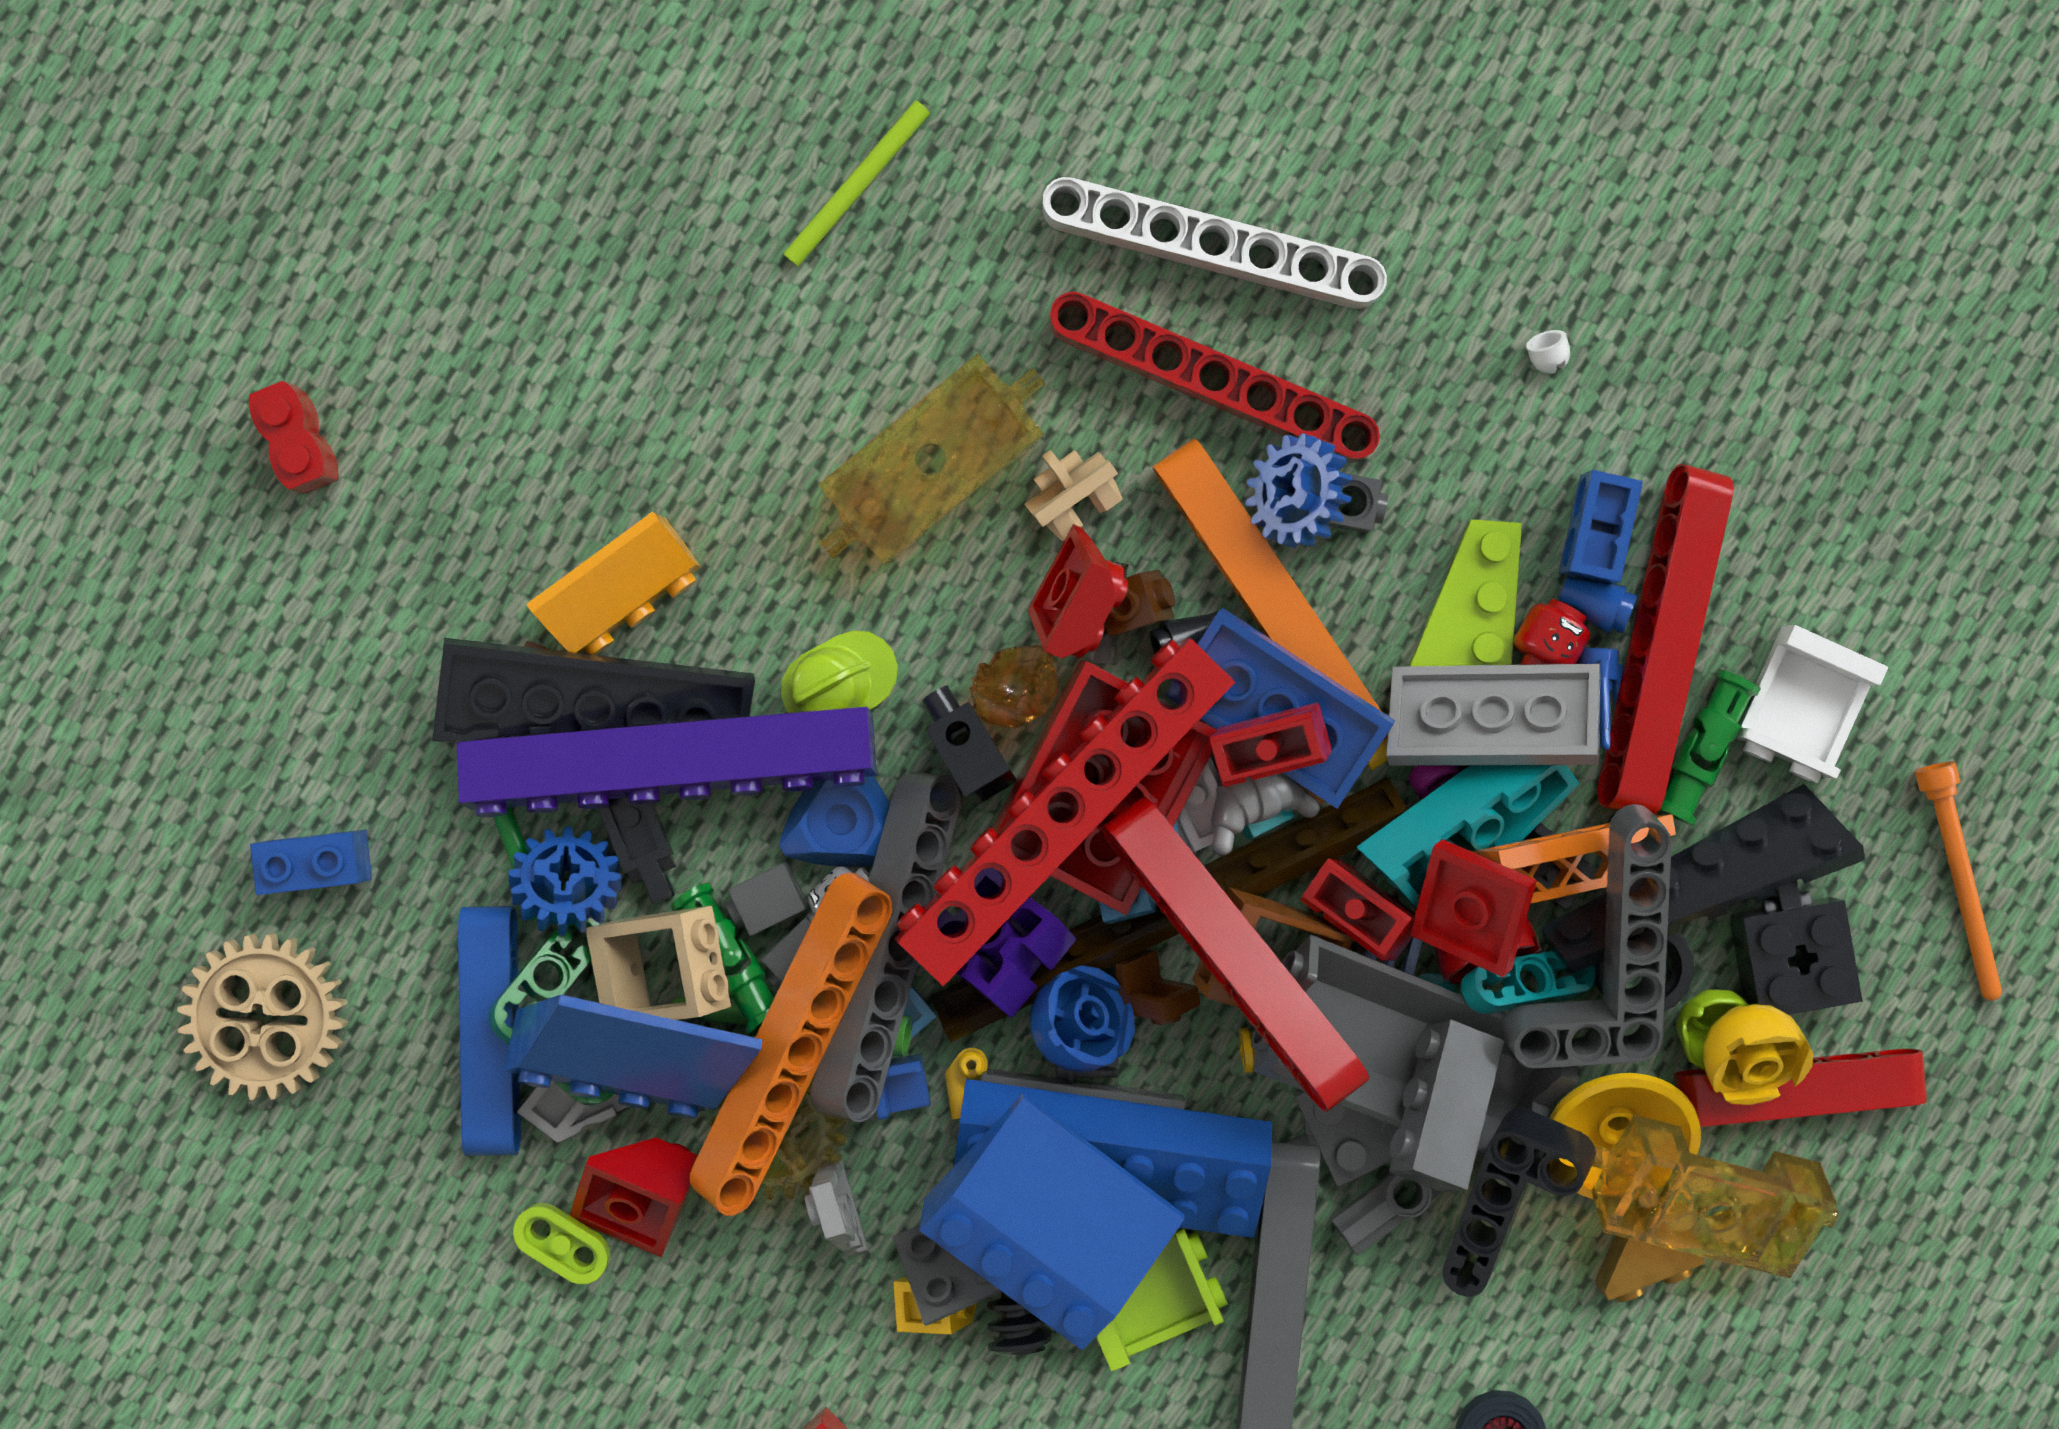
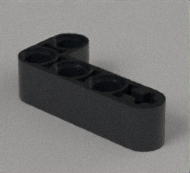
[1442,1108,1596,1297]

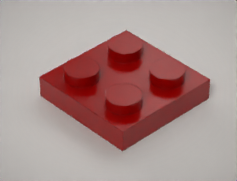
[1410,839,1537,978]

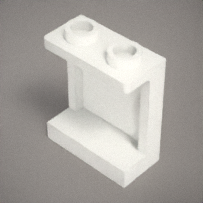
[1736,625,1889,784]

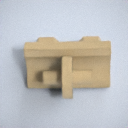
[1024,450,1122,541]

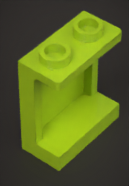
[1096,1228,1228,1372]

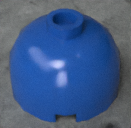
[1030,966,1135,1073]

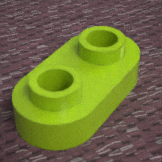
[513,1203,610,1284]

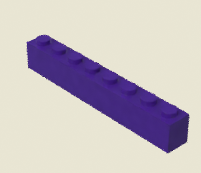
[456,707,877,817]

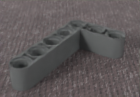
[1501,804,1672,1068]

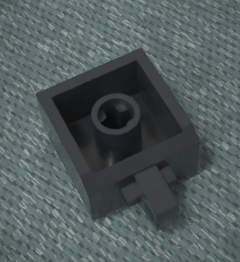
[1730,880,1863,1015]

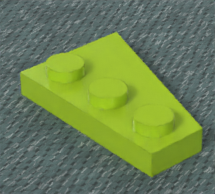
[1408,519,1522,666]

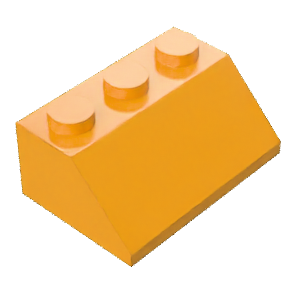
[526,511,701,655]

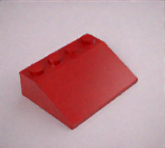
[992,660,1216,916]

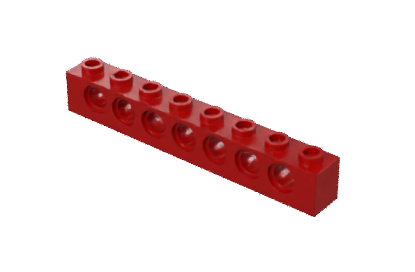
[895,638,1235,986]

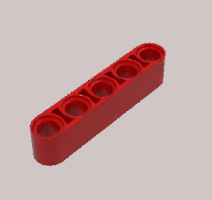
[1674,1048,1927,1127]

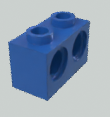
[1558,470,1643,584]
[250,829,372,895]

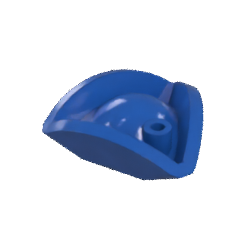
[779,776,890,867]

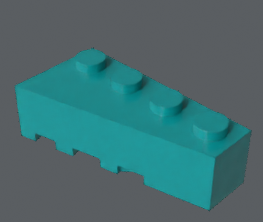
[1357,765,1580,910]

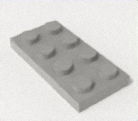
[1387,664,1601,766]

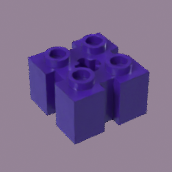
[937,868,1077,1018]

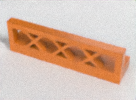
[1471,814,1676,904]

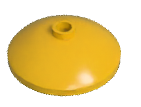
[1550,1073,1701,1202]

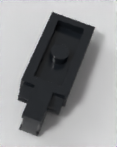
[598,797,676,904]

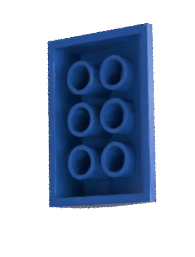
[504,994,763,1119]
[919,1093,1184,1350]

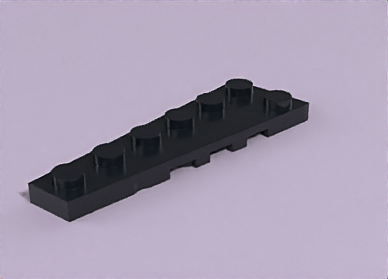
[432,638,755,742]
[1541,784,1865,974]

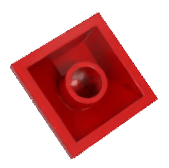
[570,1137,698,1258]

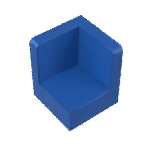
[876,1053,931,1120]

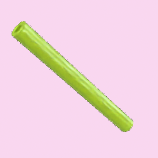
[783,100,931,267]

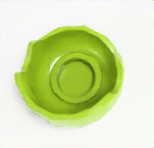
[1676,989,1749,1070]

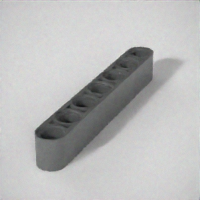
[810,772,962,1122]
[1236,1142,1320,1429]

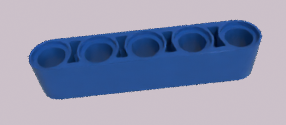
[458,906,521,1156]

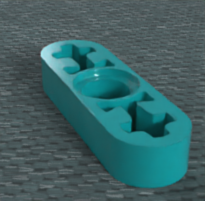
[1461,951,1596,1014]

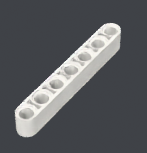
[1042,177,1387,309]

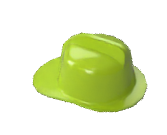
[781,630,898,713]

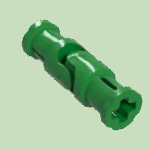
[1659,669,1761,826]
[671,882,774,1036]

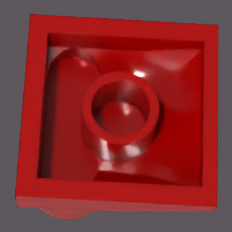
[1027,524,1128,659]

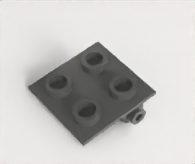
[893,1225,1002,1326]

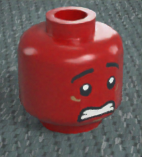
[1513,599,1590,665]

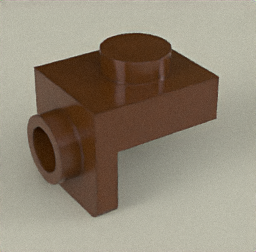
[1105,570,1175,636]
[1115,950,1201,1025]

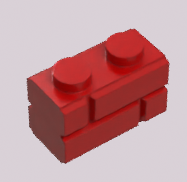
[1210,702,1332,787]
[1300,858,1416,961]

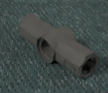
[1330,1157,1480,1256]

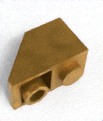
[1595,1198,1704,1302]

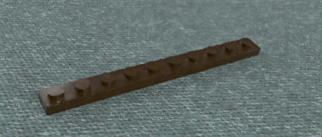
[931,778,1408,1043]

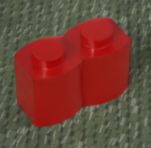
[249,381,338,494]

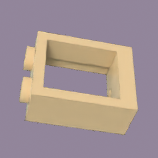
[586,905,731,1020]

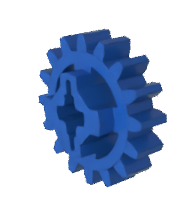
[1246,433,1352,548]
[508,826,621,936]

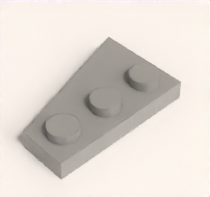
[805,1156,869,1257]

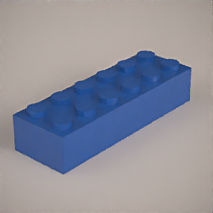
[954,1079,1272,1238]

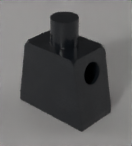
[922,686,1017,807]

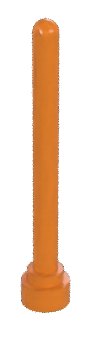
[1914,761,2002,1001]

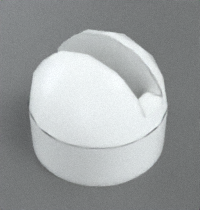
[1526,330,1570,374]

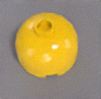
[1703,1004,1814,1105]

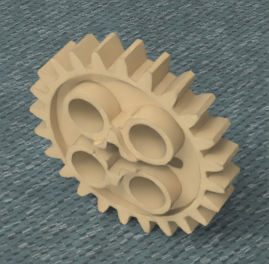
[177,933,348,1100]

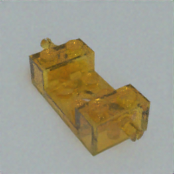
[818,353,1045,568]
[1591,1115,1838,1279]

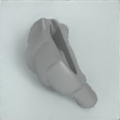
[1211,773,1320,856]

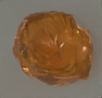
[969,645,1059,728]

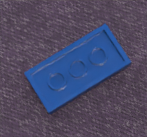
[1165,608,1395,809]

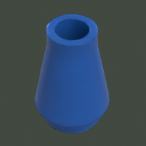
[1558,576,1637,634]

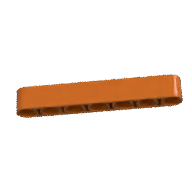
[1152,438,1382,712]
[690,872,893,1216]

